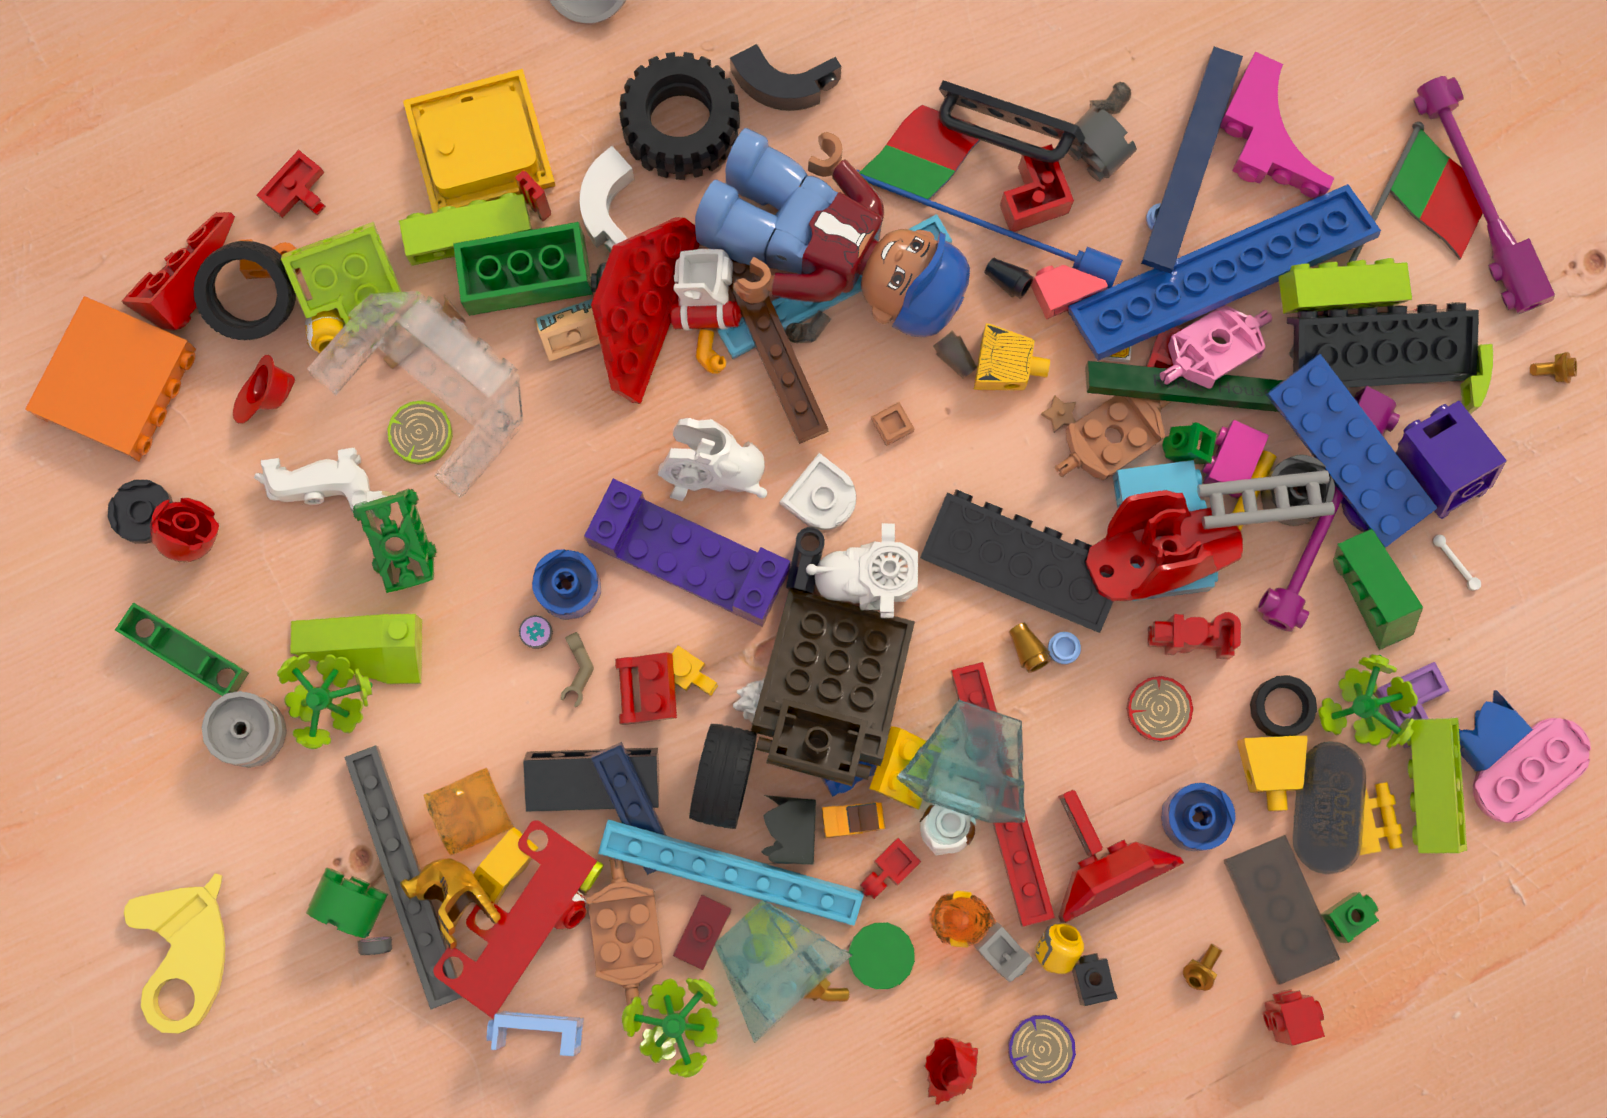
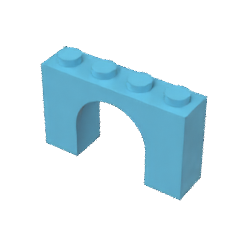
[1112,460,1218,601]

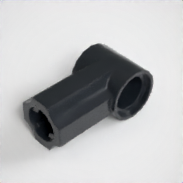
[786,527,825,594]

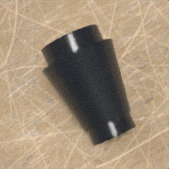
[984,257,1033,299]

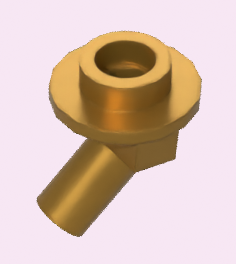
[1530,352,1577,383]
[1183,944,1223,991]
[802,971,849,1002]

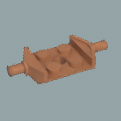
[1055,396,1172,480]
[587,859,663,1006]

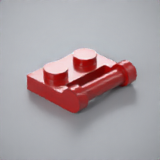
[615,652,677,725]

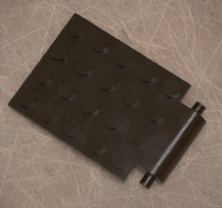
[750,588,915,786]

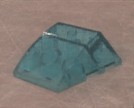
[897,700,1026,823]
[715,900,853,1043]

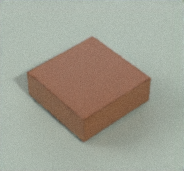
[871,402,915,446]

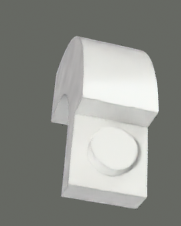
[580,146,635,252]

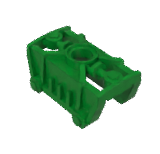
[352,488,437,593]

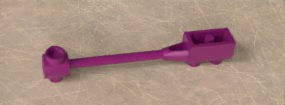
[1413,76,1555,314]
[1257,386,1400,632]

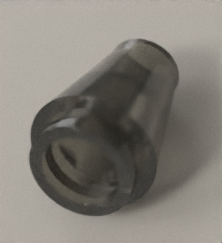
[933,330,977,379]

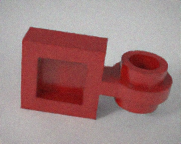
[860,838,921,899]

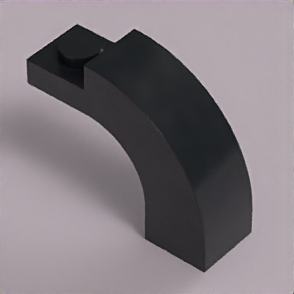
[730,44,842,111]

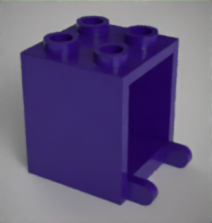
[1396,401,1507,519]

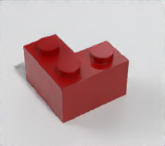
[1000,144,1074,232]

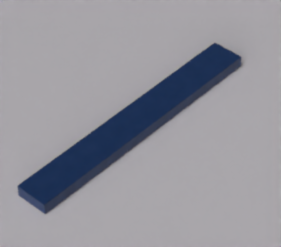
[1141,46,1243,274]

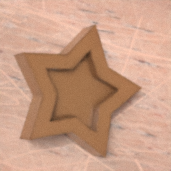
[1041,396,1076,433]

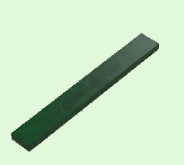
[1085,361,1284,412]

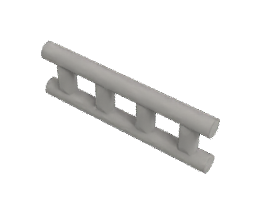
[1197,470,1335,529]

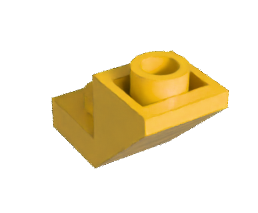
[473,827,539,904]

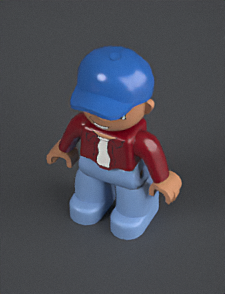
[695,128,970,338]

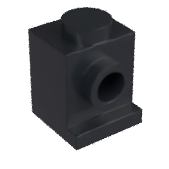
[1072,953,1118,1006]

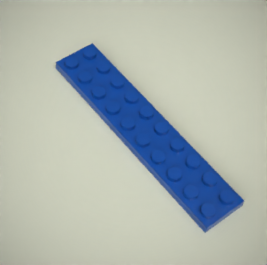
[1068,184,1381,361]

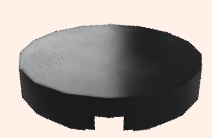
[108,480,173,544]

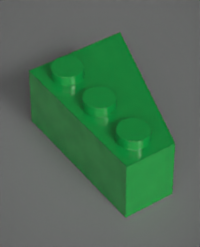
[1333,529,1423,650]

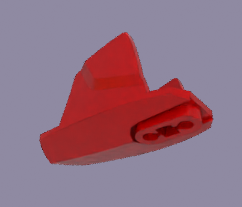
[1086,490,1243,601]

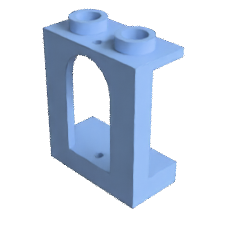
[486,1011,584,1056]

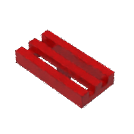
[515,171,551,221]

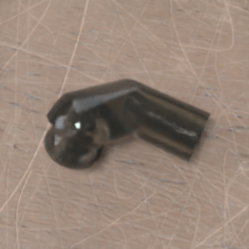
[1089,82,1131,115]
[785,310,831,344]

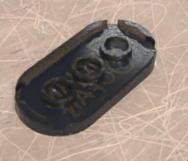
[1293,741,1366,875]

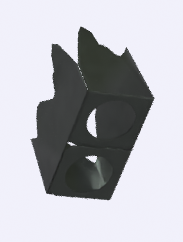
[762,795,816,865]

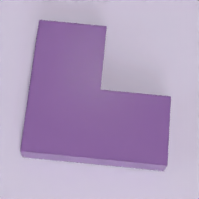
[1376,662,1450,748]

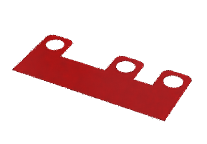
[433,820,597,1019]

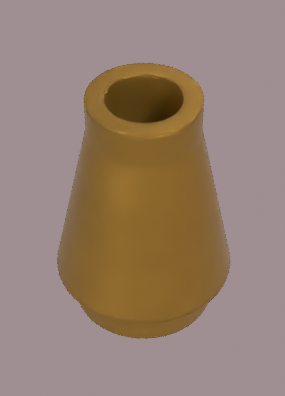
[1009,622,1051,673]

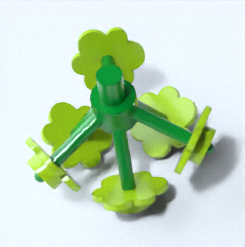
[277,654,373,749]
[1318,654,1418,749]
[622,978,719,1078]

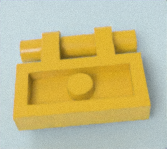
[1335,782,1403,856]

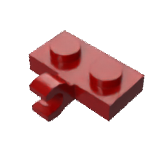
[256,149,326,218]

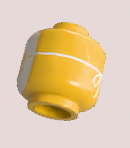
[305,309,349,356]

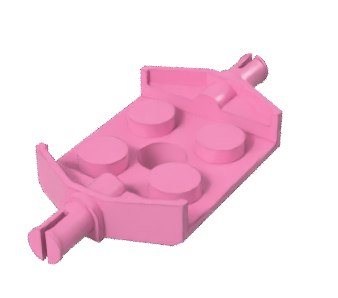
[1160,305,1272,389]

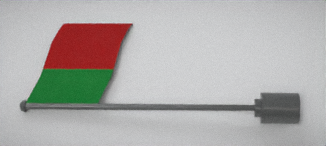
[1289,122,1491,359]

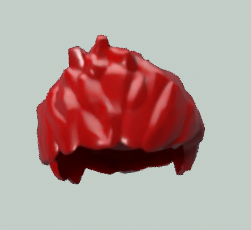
[924,1037,978,1105]

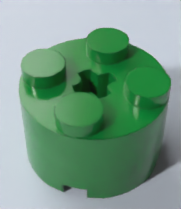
[306,868,388,938]

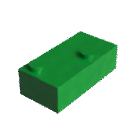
[453,222,593,316]

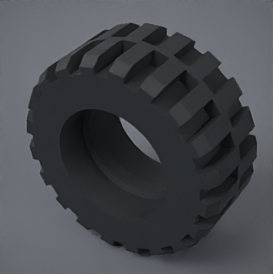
[619,52,740,180]

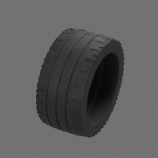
[193,241,296,340]
[689,723,757,829]

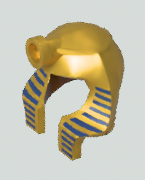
[400,858,501,950]

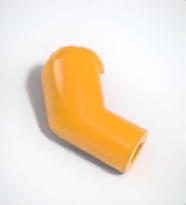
[695,330,726,374]

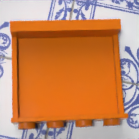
[25,296,196,462]

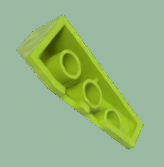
[290,614,422,684]

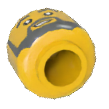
[1035,924,1084,974]

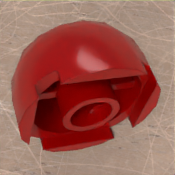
[150,498,219,562]

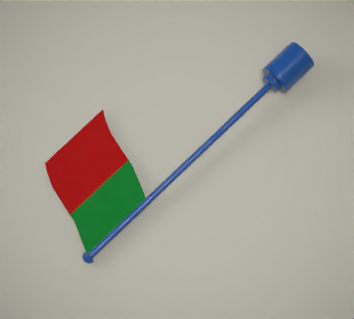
[857,105,1123,288]

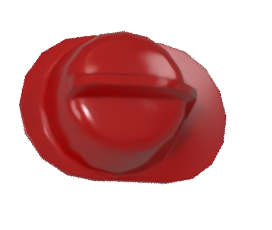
[233,355,295,424]

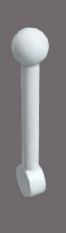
[1433,535,1481,591]

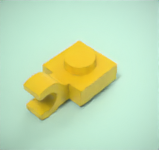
[672,646,718,696]

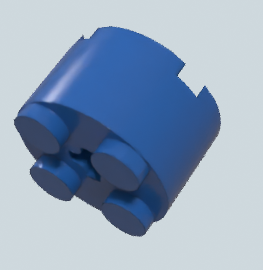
[532,549,601,620]
[1161,783,1236,851]

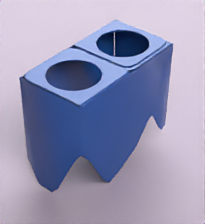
[1459,690,1533,772]

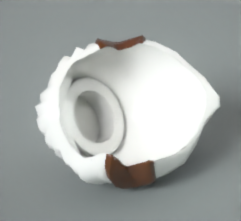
[920,800,976,856]

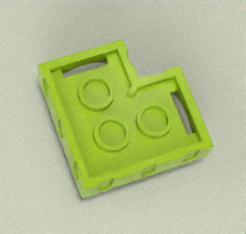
[281,222,410,337]

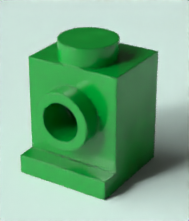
[1162,422,1217,464]
[1321,892,1379,943]

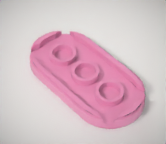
[1473,718,1591,823]

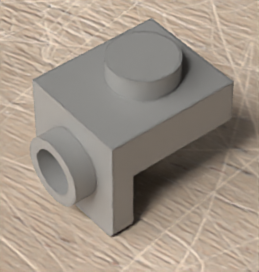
[973,922,1033,982]

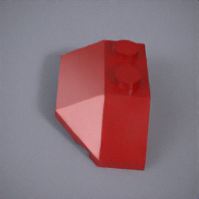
[1058,839,1184,923]

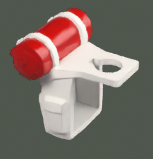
[670,249,741,331]

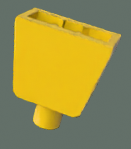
[1237,735,1307,811]

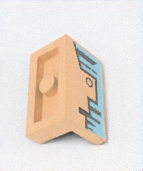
[534,298,600,362]

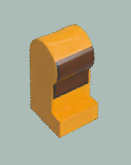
[821,802,885,838]

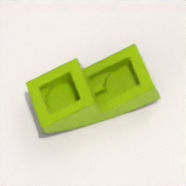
[1460,344,1493,414]

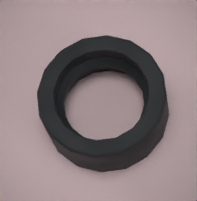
[1250,675,1317,737]

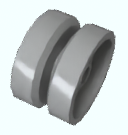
[202,691,286,768]

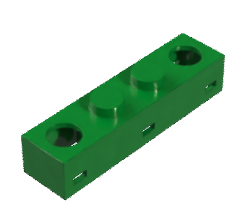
[115,603,249,696]

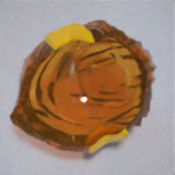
[929,891,996,948]

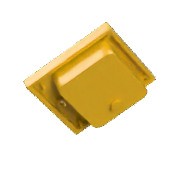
[403,69,556,213]

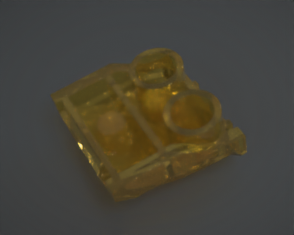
[423,768,514,856]

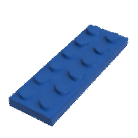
[1266,354,1437,548]

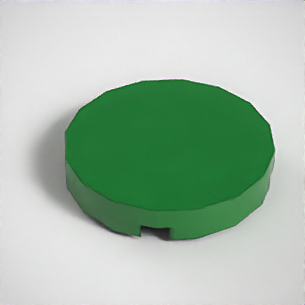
[849,922,915,989]

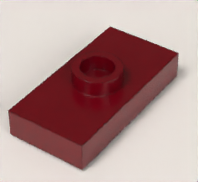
[673,895,732,970]

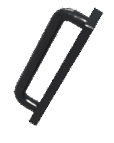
[939,80,1085,163]

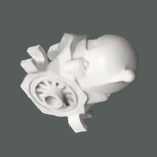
[658,418,767,501]
[806,523,918,618]

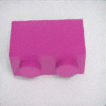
[1202,420,1269,499]

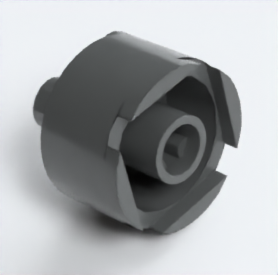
[1068,106,1137,182]
[1261,455,1335,526]

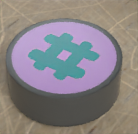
[519,615,553,649]
[357,937,392,955]

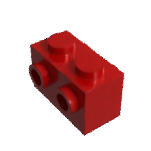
[1263,989,1325,1046]

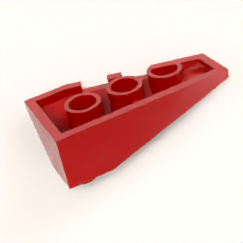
[121,212,235,330]

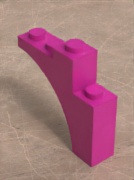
[1220,52,1334,198]

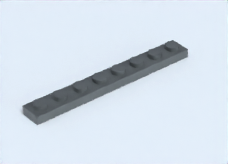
[344,745,463,1010]

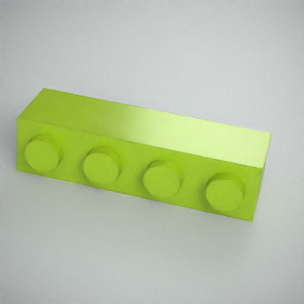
[399,193,532,266]
[1278,258,1412,314]
[1407,718,1467,853]

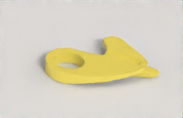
[124,873,225,1034]

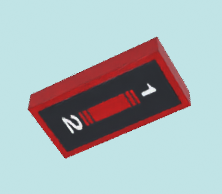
[1058,790,1103,856]

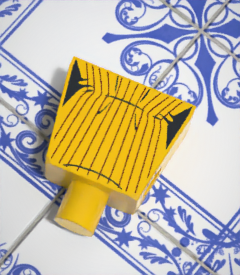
[973,323,1050,390]

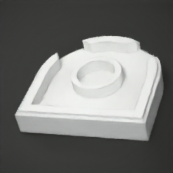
[779,453,856,530]

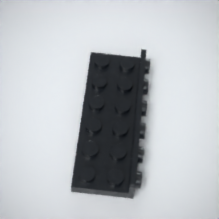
[1287,302,1479,388]
[920,489,1113,633]

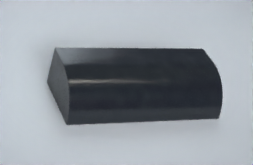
[523,748,659,812]

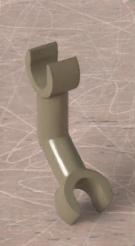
[561,632,594,707]

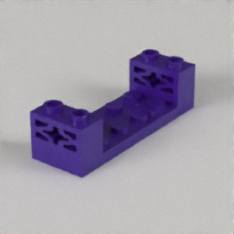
[584,478,790,627]

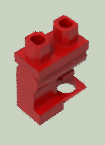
[1148,612,1241,659]

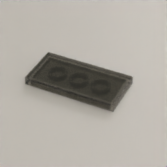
[1223,835,1340,985]

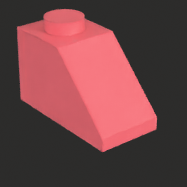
[1031,265,1108,320]

